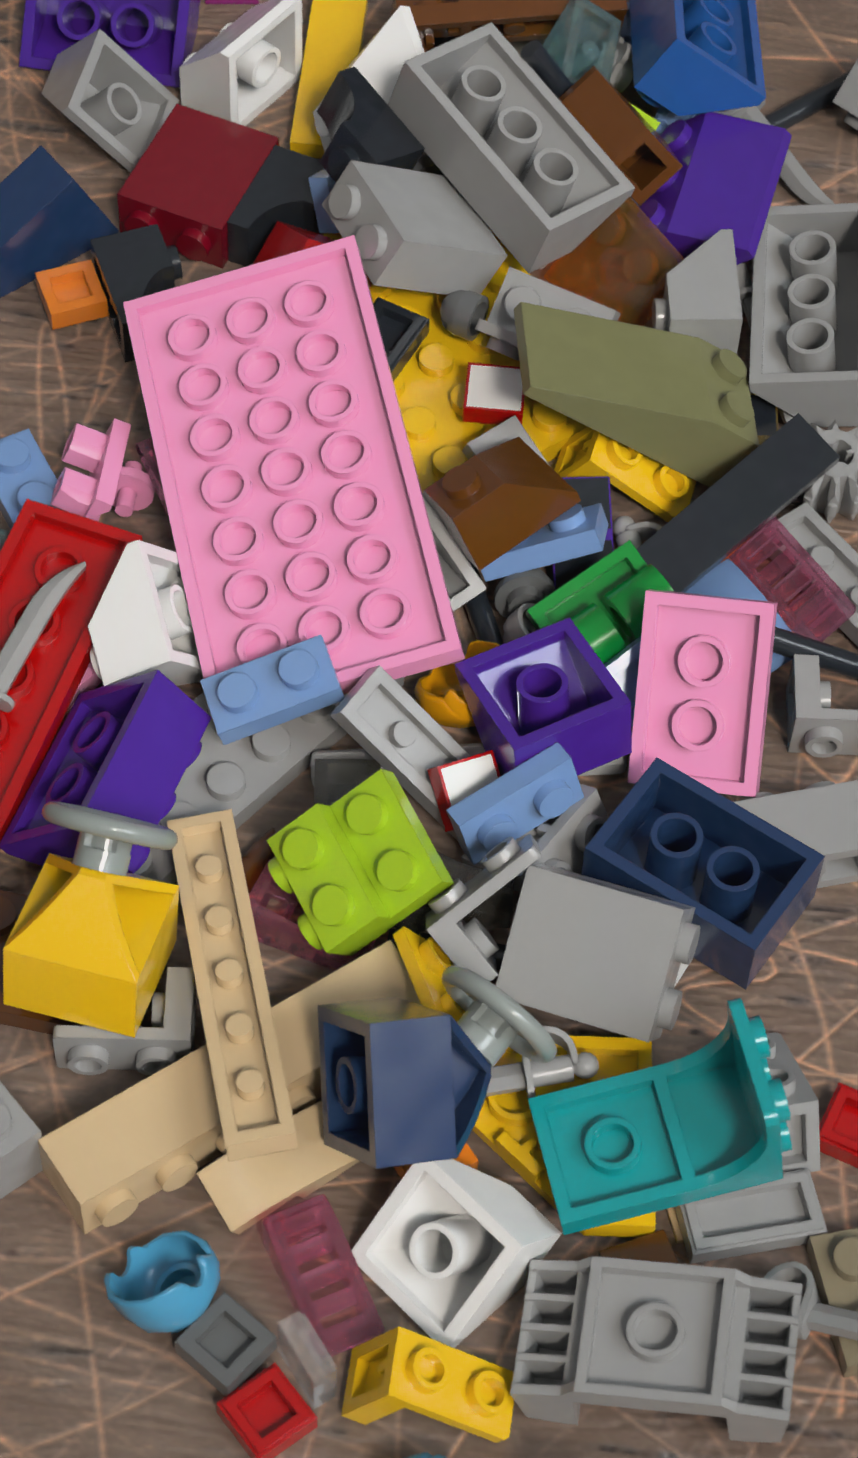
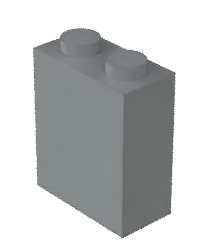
[322,160,508,295]
[496,864,700,1042]

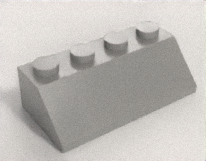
[388,22,635,274]
[749,203,858,427]

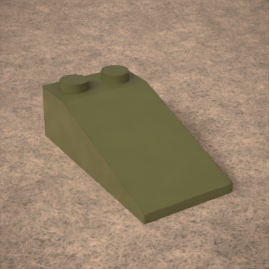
[514,302,759,487]

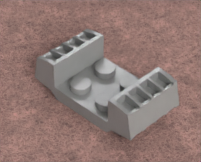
[510,1256,803,1442]

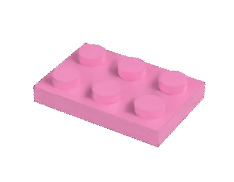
[627,589,778,797]

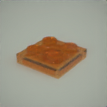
[544,197,684,326]

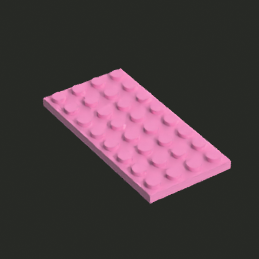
[123,235,465,720]

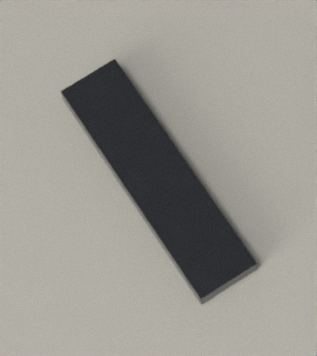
[637,413,840,593]

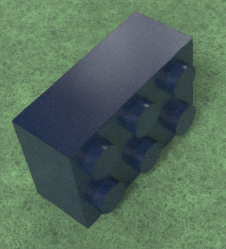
[581,757,825,990]

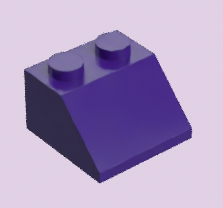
[455,617,632,776]

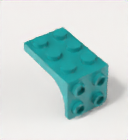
[528,997,792,1235]

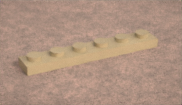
[167,809,299,1162]

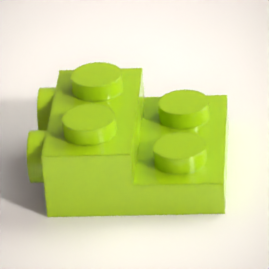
[267,769,454,956]

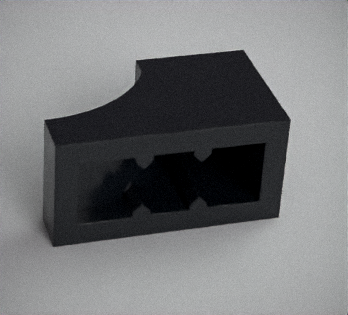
[317,67,425,182]
[227,145,324,267]
[90,224,183,363]

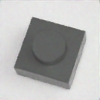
[174,1291,277,1397]

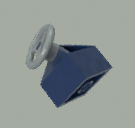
[317,966,557,1169]

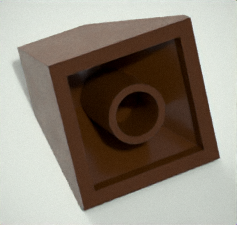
[423,437,581,571]

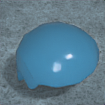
[104,1230,221,1333]

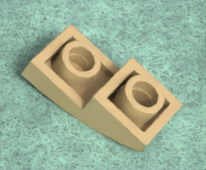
[196,1101,359,1235]

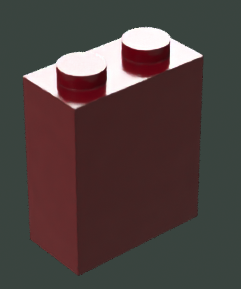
[117,103,279,269]

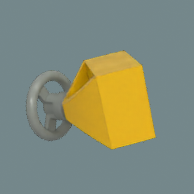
[3,801,179,1038]

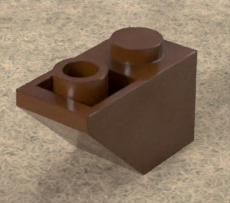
[558,66,683,206]

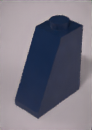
[0,145,119,298]

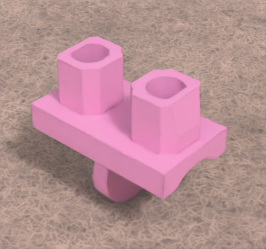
[50,418,156,522]

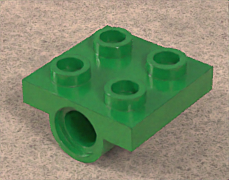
[525,540,675,664]

